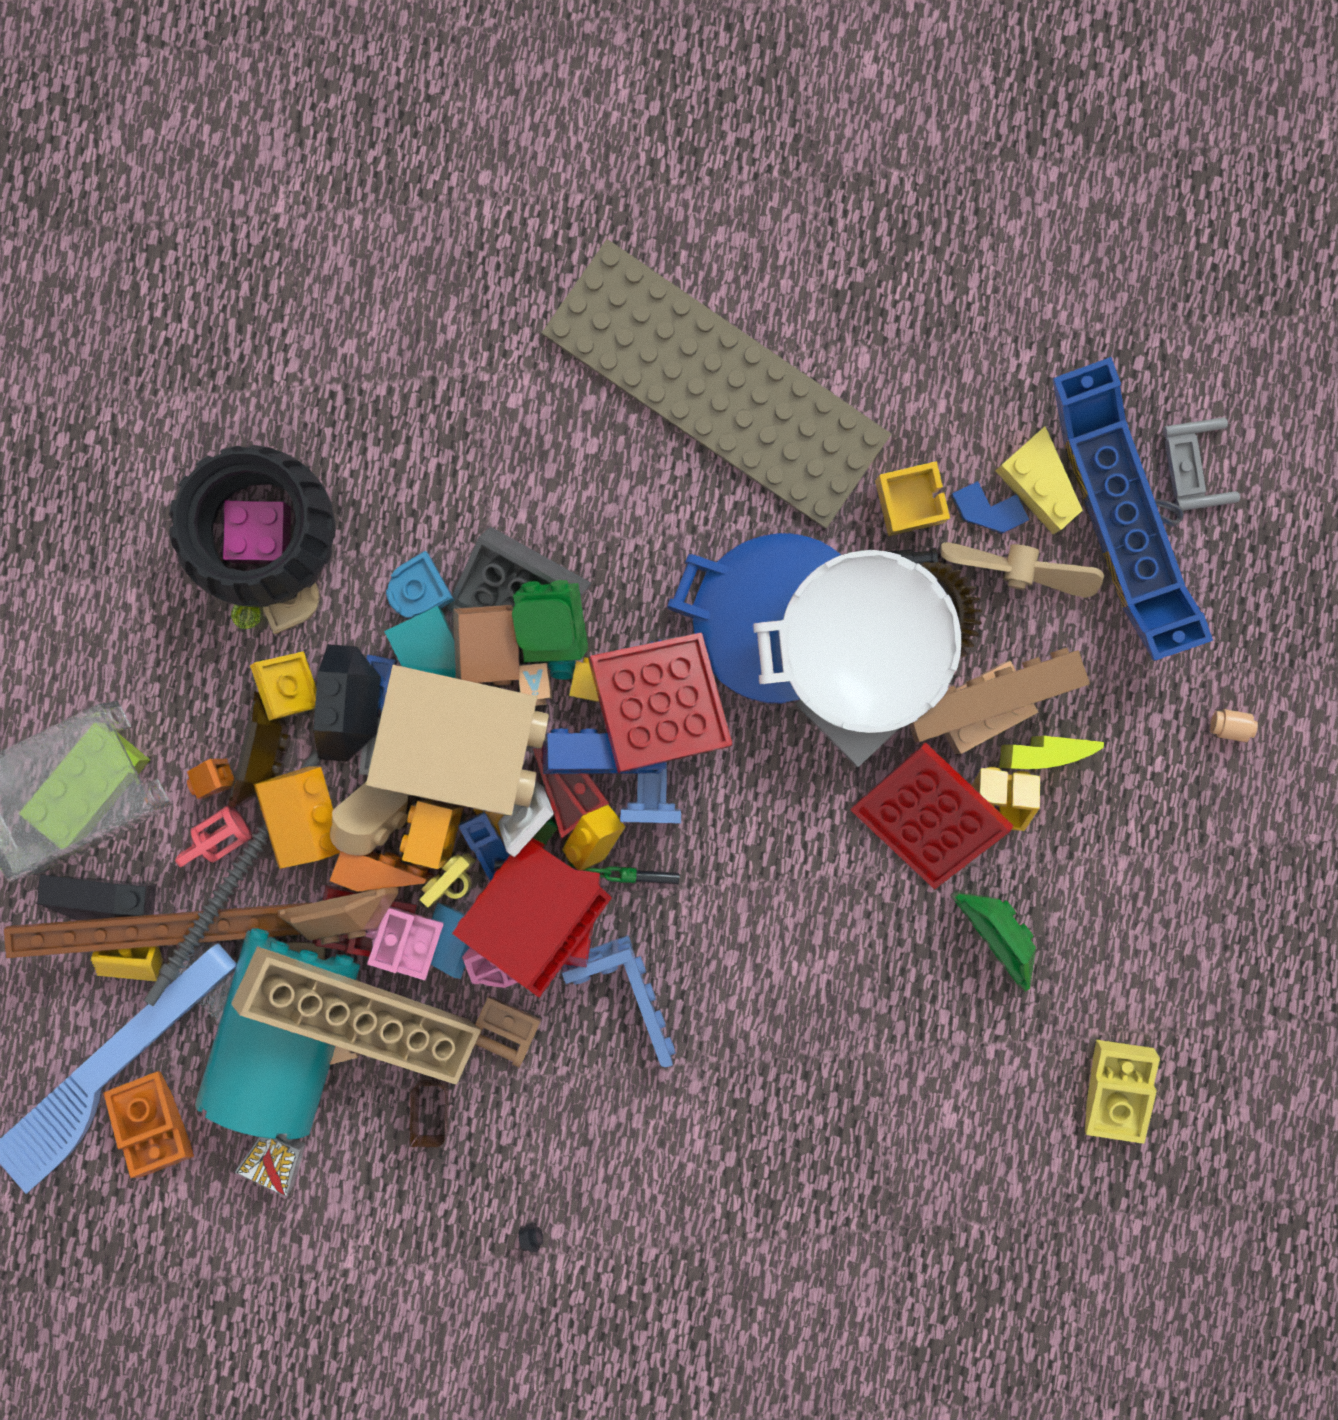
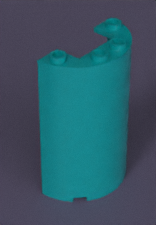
[195,928,360,1139]

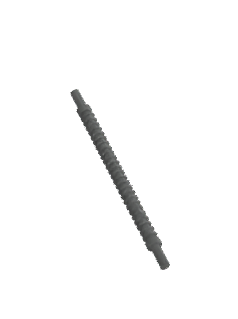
[143,749,320,1006]

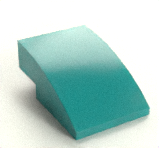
[384,606,457,679]

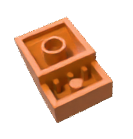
[103,1071,194,1178]

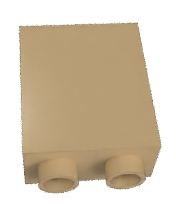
[366,665,549,816]

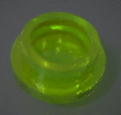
[231,605,261,629]

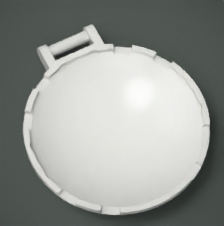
[753,550,961,733]

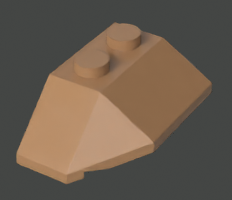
[277,887,398,945]

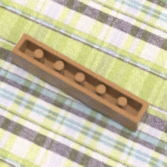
[909,648,1090,742]

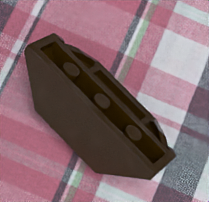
[228,691,291,807]

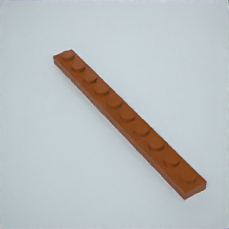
[4,902,313,958]

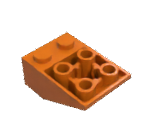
[329,850,434,892]

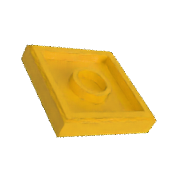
[250,651,317,721]

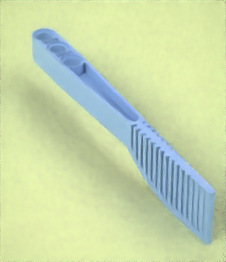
[0,943,237,1194]

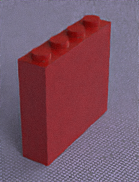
[452,840,612,998]

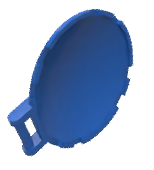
[667,533,841,704]

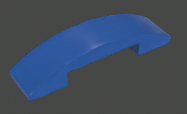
[458,811,510,881]

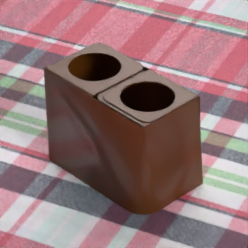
[410,1080,449,1147]

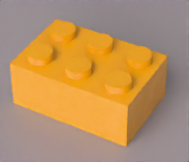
[400,799,464,869]

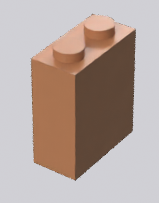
[453,605,519,685]

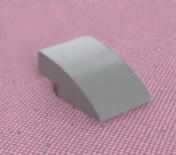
[795,699,899,767]

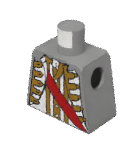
[235,1134,306,1197]

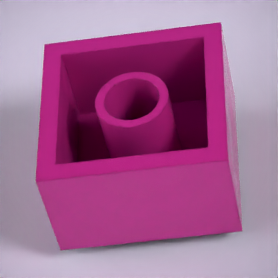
[223,501,291,564]

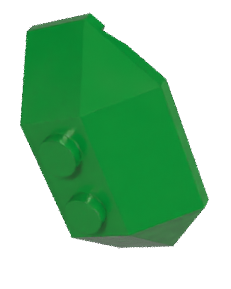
[950,891,1036,992]

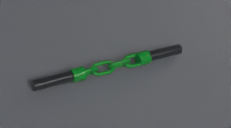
[494,860,680,885]

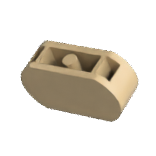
[330,781,408,855]

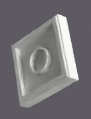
[498,781,554,857]

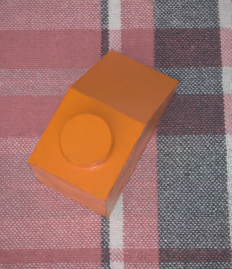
[187,759,234,799]

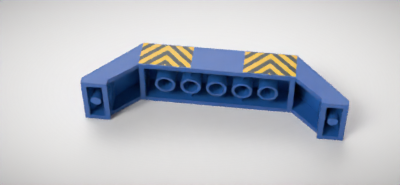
[1052,357,1213,661]

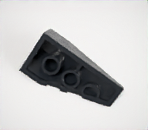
[37,874,157,921]

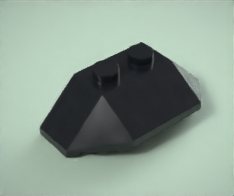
[313,644,381,762]

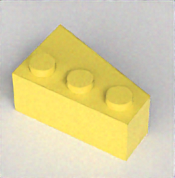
[995,426,1083,534]

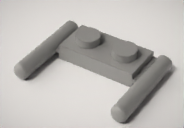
[1163,417,1240,511]

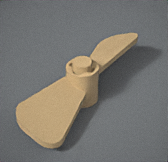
[940,542,1104,598]

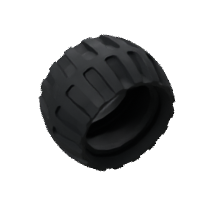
[169,445,336,607]

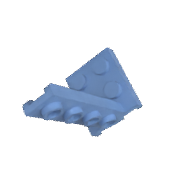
[620,762,681,823]
[562,935,676,1067]

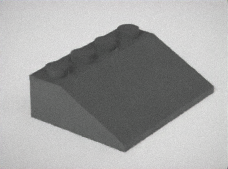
[446,526,591,663]

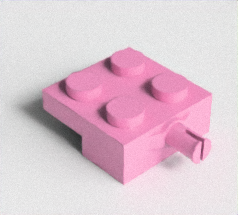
[365,906,444,980]

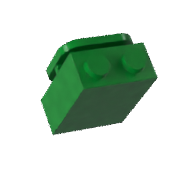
[512,580,589,662]

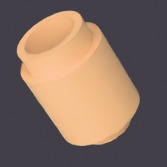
[1210,709,1258,742]

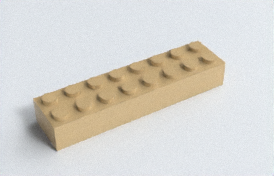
[231,946,481,1085]

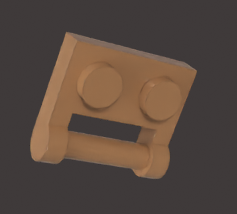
[474,996,542,1068]

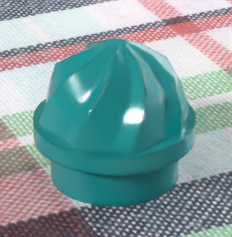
[548,660,576,680]

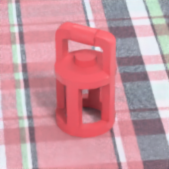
[175,806,252,867]

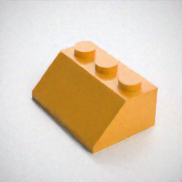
[254,766,341,869]

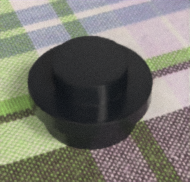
[519,1222,543,1253]

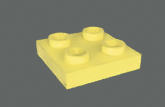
[419,853,476,907]

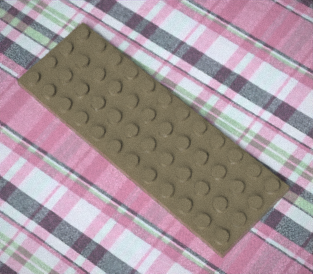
[542,239,891,530]

